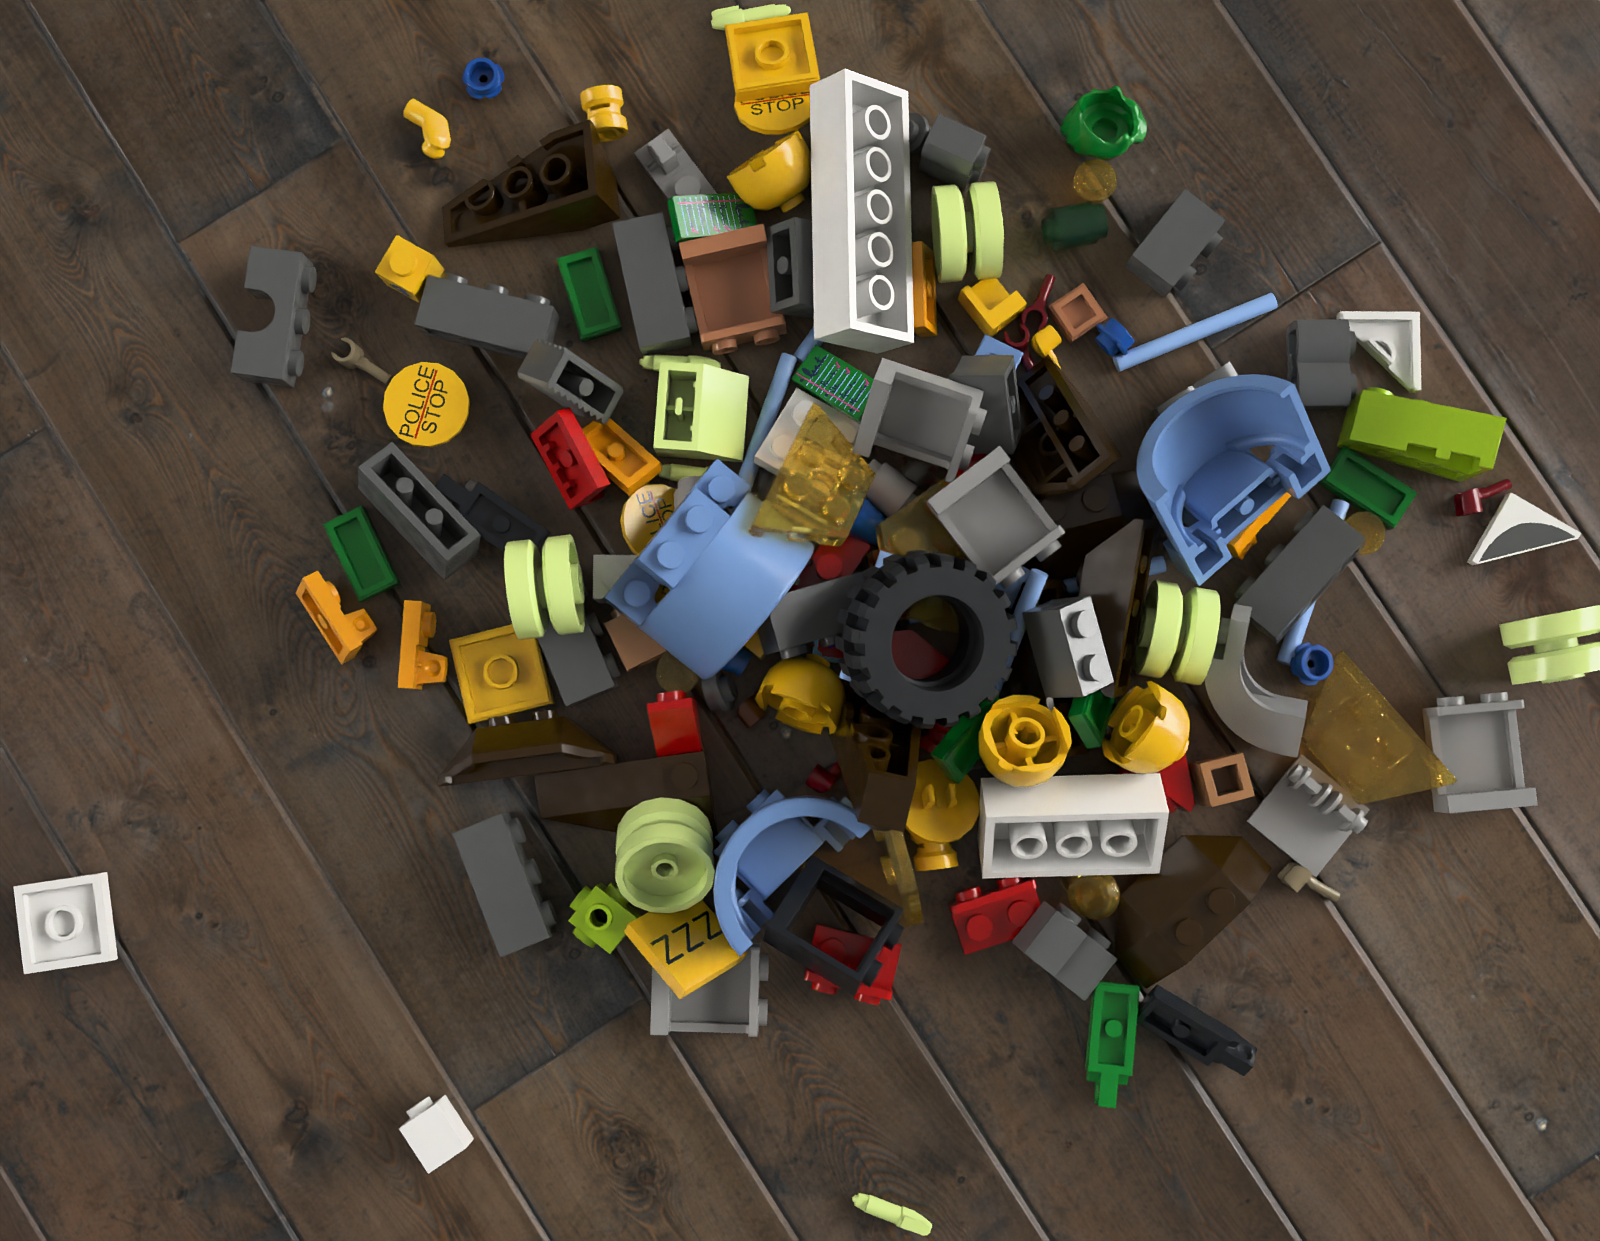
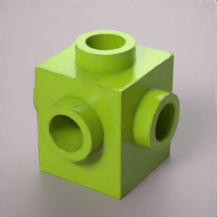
[568,882,642,954]

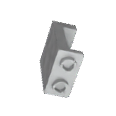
[852,358,987,483]
[926,446,1065,589]
[1422,692,1538,813]
[650,943,769,1037]

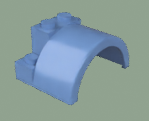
[1136,374,1331,586]
[602,459,814,680]
[713,788,871,957]

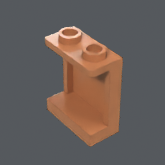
[679,224,787,355]

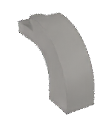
[1204,604,1308,758]

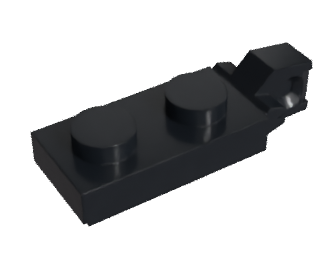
[435,474,551,552]
[1137,984,1257,1076]

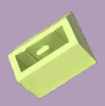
[653,361,749,462]

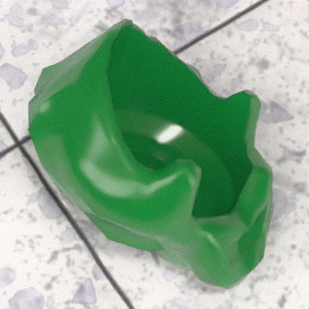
[1060,86,1147,160]

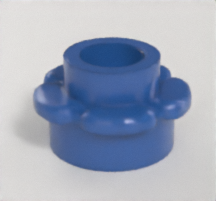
[462,57,505,99]
[1095,318,1135,357]
[1290,643,1333,685]

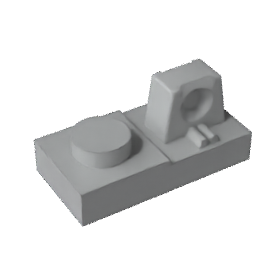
[634,129,717,201]

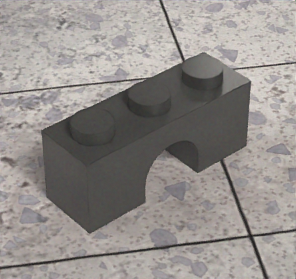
[230,246,317,388]

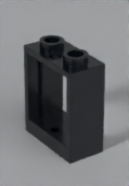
[763,855,905,996]

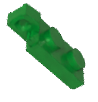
[1085,981,1140,1108]

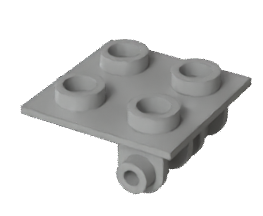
[1246,754,1370,877]

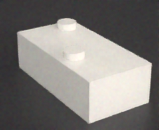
[977,773,1169,879]

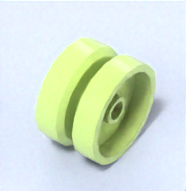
[931,181,1004,283]
[504,534,585,640]
[1134,580,1221,685]
[1499,605,1600,685]
[615,797,715,913]

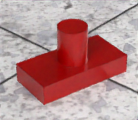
[789,523,871,592]

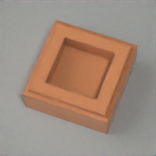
[1047,283,1108,344]

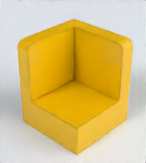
[957,278,1027,337]

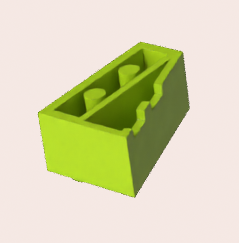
[1337,387,1507,482]

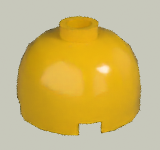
[727,130,811,213]
[755,654,846,734]
[1102,681,1190,773]
[978,695,1072,787]

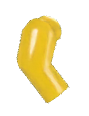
[403,99,451,159]

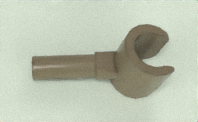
[331,337,392,385]
[1277,862,1340,902]

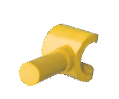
[1031,325,1062,368]

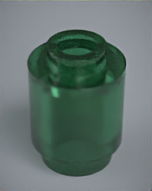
[1041,201,1108,251]

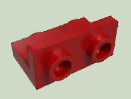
[530,407,610,510]
[947,877,1041,955]
[804,923,902,1005]

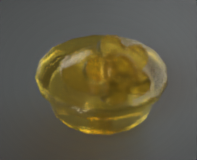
[1068,875,1120,920]

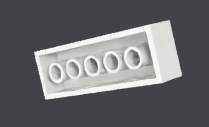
[810,69,914,354]

